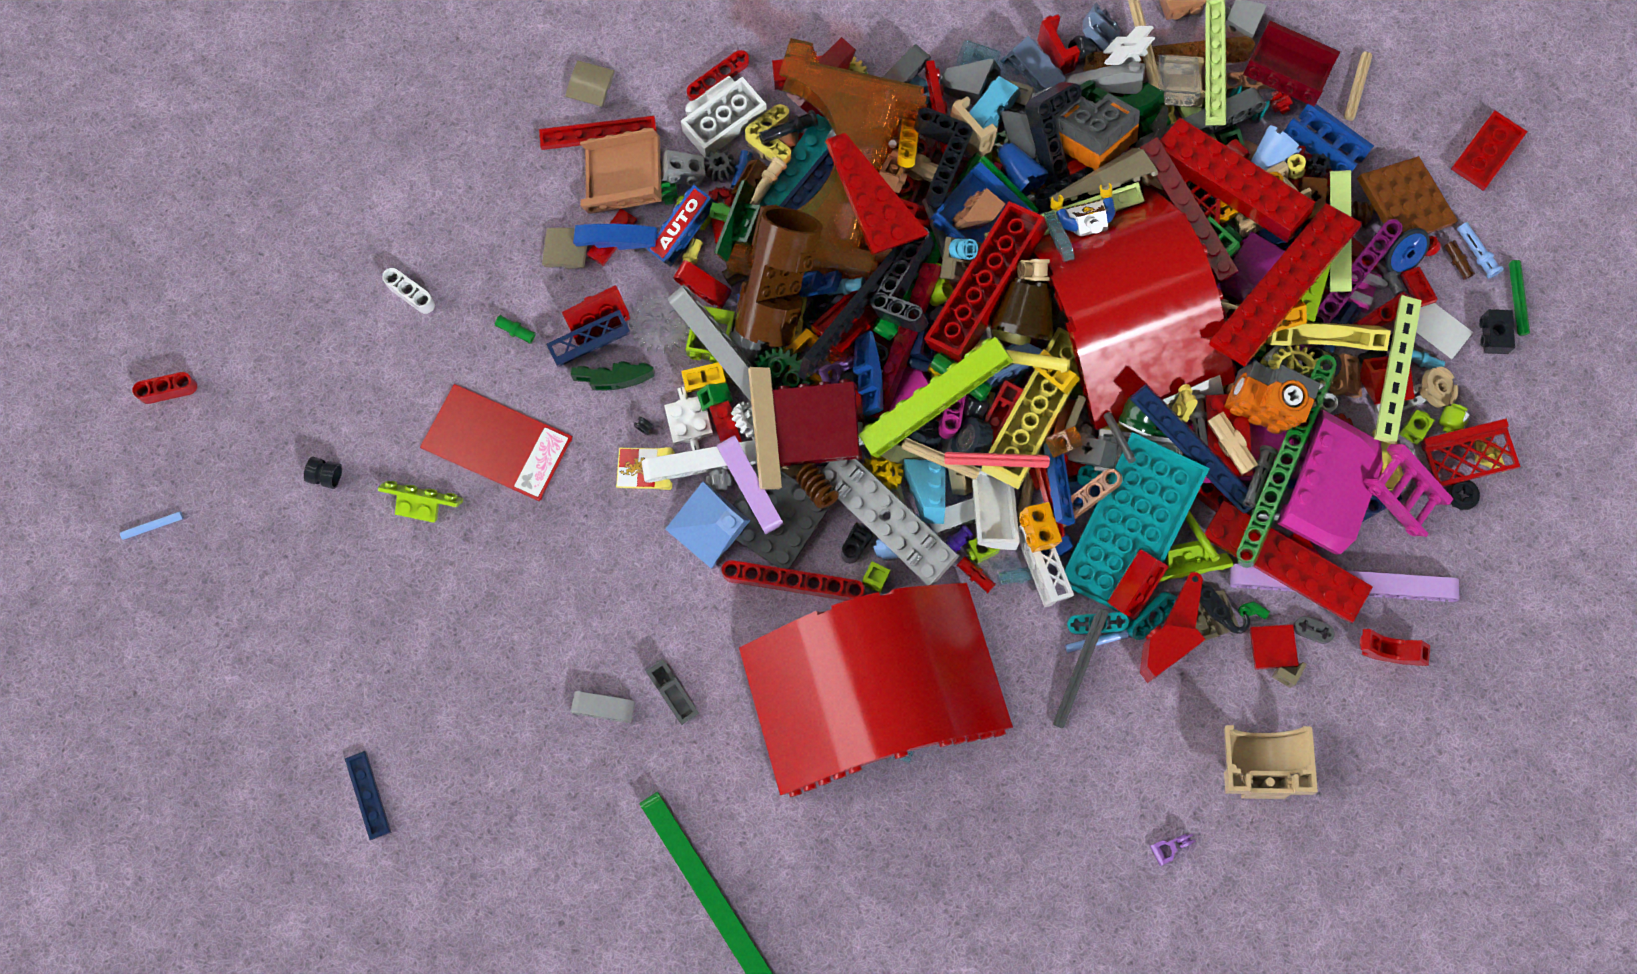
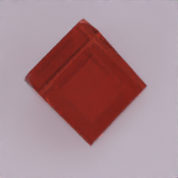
[827,345,854,362]

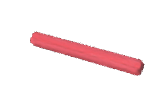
[944,452,1050,468]

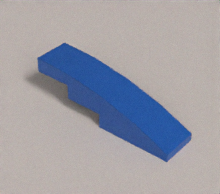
[573,224,657,250]
[799,270,842,297]
[853,331,883,417]

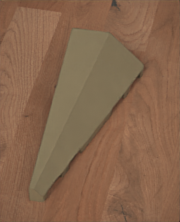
[1050,148,1158,202]

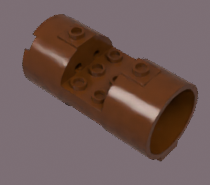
[734,205,823,347]

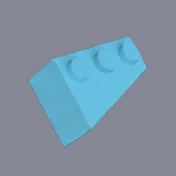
[969,76,1021,129]
[903,459,945,524]

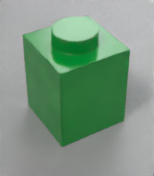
[696,383,733,411]

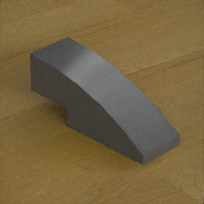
[645,658,699,725]

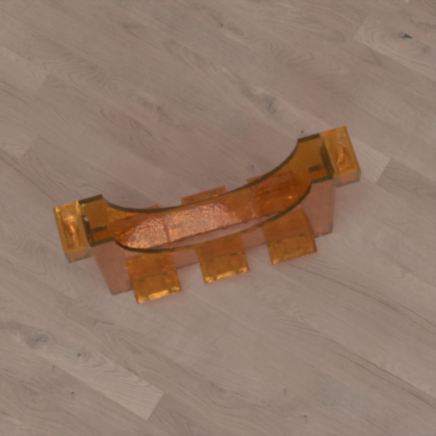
[725,38,927,281]

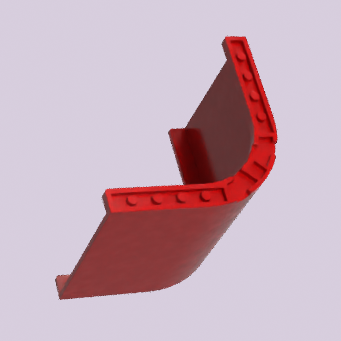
[1029,186,1237,430]
[739,583,1013,797]

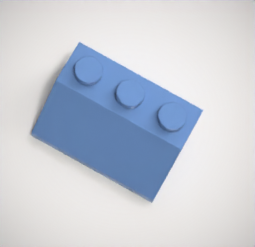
[986,343,1043,389]

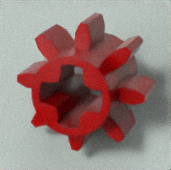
[1270,90,1293,115]

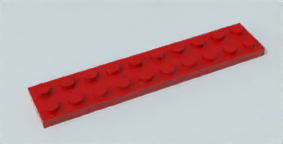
[1209,203,1362,366]

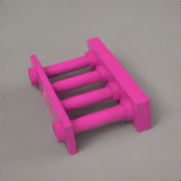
[1363,444,1453,537]

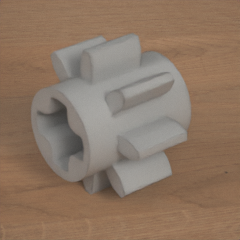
[706,469,731,493]

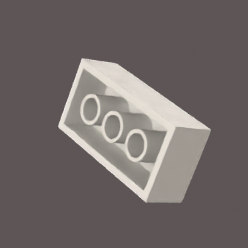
[681,77,767,157]

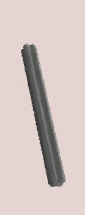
[1053,608,1108,728]

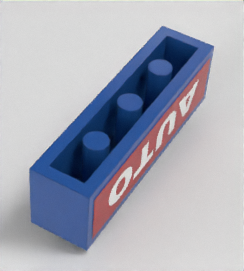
[647,185,718,267]

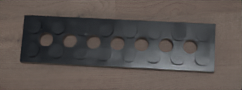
[798,246,903,380]

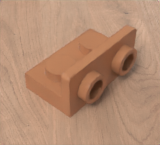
[1330,353,1362,398]

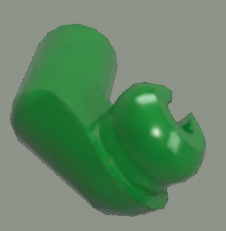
[1238,601,1270,620]

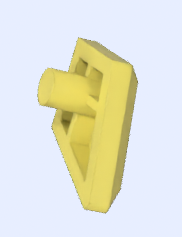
[1474,441,1506,473]

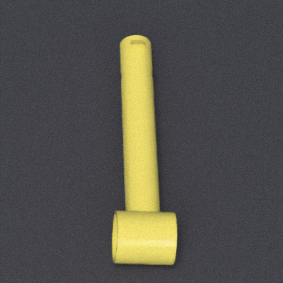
[971,340,1070,373]

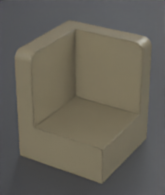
[1272,662,1307,688]

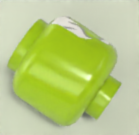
[1438,403,1470,433]

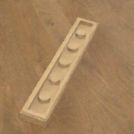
[748,367,782,489]

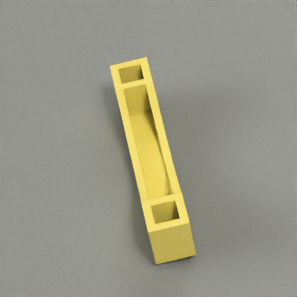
[1266,321,1391,351]

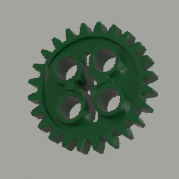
[754,346,815,390]

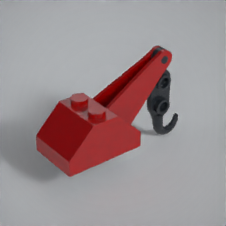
[1140,572,1250,683]

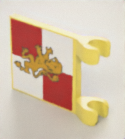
[616,447,675,490]

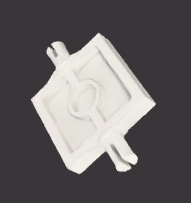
[664,387,714,451]

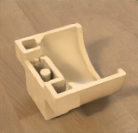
[1224,725,1318,799]

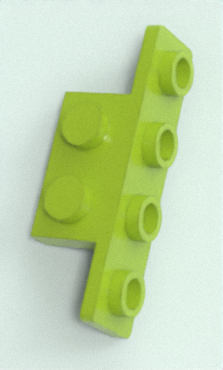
[378,481,463,523]
[1160,540,1233,582]

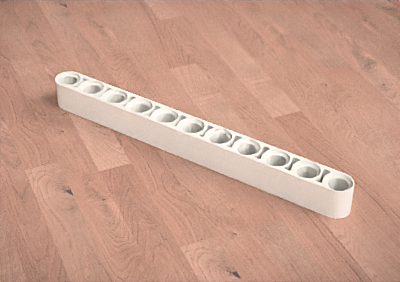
[642,422,864,482]

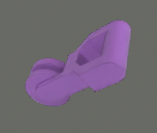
[818,355,854,384]
[1150,833,1196,866]

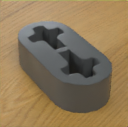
[1293,616,1335,644]

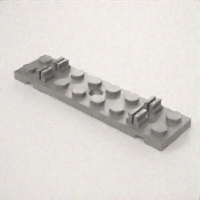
[821,459,959,585]

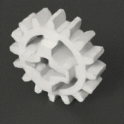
[731,401,755,440]

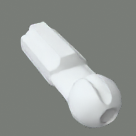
[685,76,735,116]

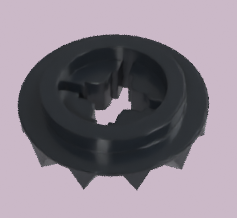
[1446,480,1480,511]

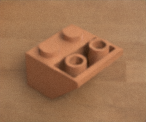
[952,188,1005,230]

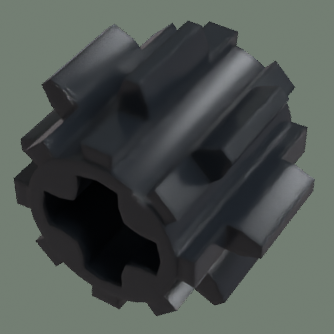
[1305,153,1331,178]

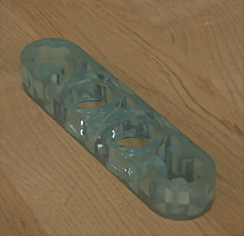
[1044,211,1074,262]

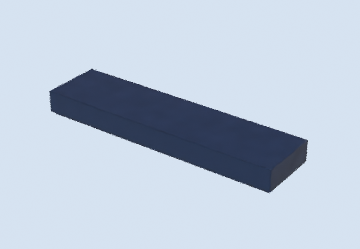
[345,751,392,840]

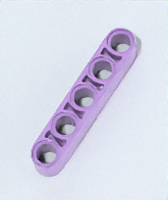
[716,435,784,534]

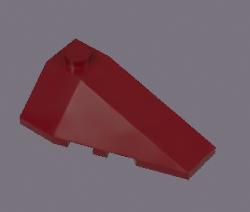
[786,37,856,118]

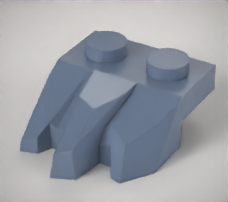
[1083,2,1120,55]

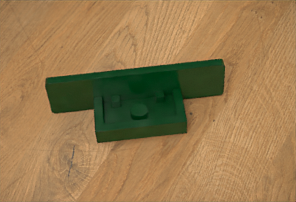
[714,180,761,262]

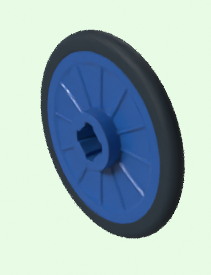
[1385,228,1430,275]

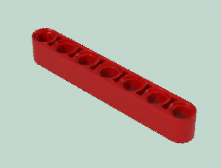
[722,560,865,601]

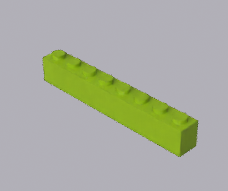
[858,337,1013,458]

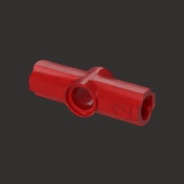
[1354,291,1410,327]

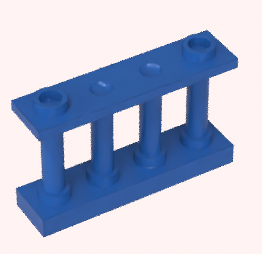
[1283,104,1374,173]

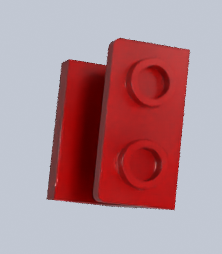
[1037,14,1080,75]

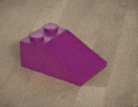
[1217,231,1285,302]

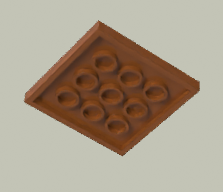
[1356,156,1458,238]

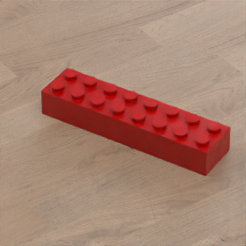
[1160,118,1315,243]
[924,201,1048,362]

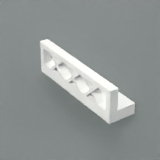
[1018,520,1074,608]

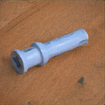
[1457,222,1504,279]

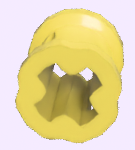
[1287,154,1306,180]

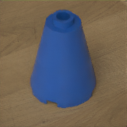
[998,143,1049,196]

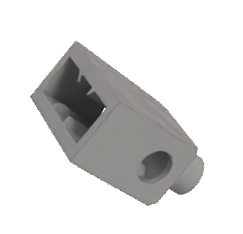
[1225,0,1267,44]

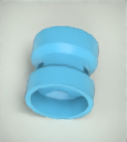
[949,239,978,260]

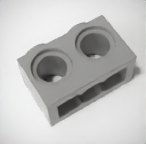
[661,150,705,187]

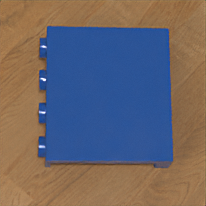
[930,162,1032,243]

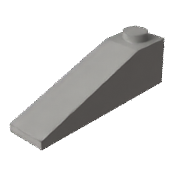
[1064,61,1145,94]

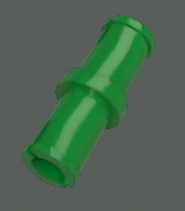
[494,315,536,344]

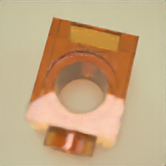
[1045,426,1083,458]

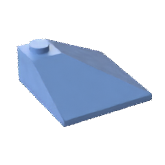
[665,481,751,569]

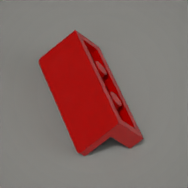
[1108,550,1169,620]

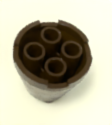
[990,278,1053,341]

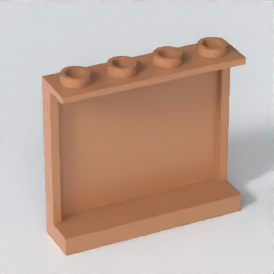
[580,128,662,214]

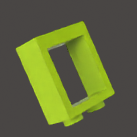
[685,306,736,363]

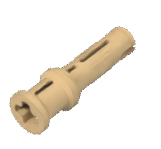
[750,157,787,205]

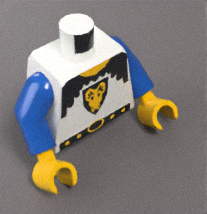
[1050,183,1115,236]

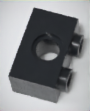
[1479,309,1515,354]

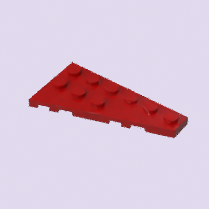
[825,132,929,255]

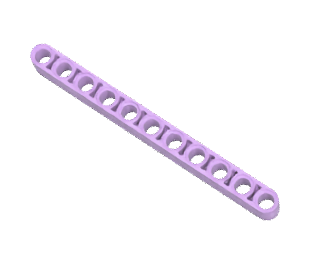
[1230,564,1460,602]

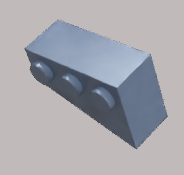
[1000,36,1066,93]

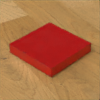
[1250,624,1299,670]

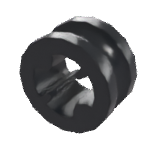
[634,416,654,435]

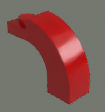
[1360,629,1430,666]

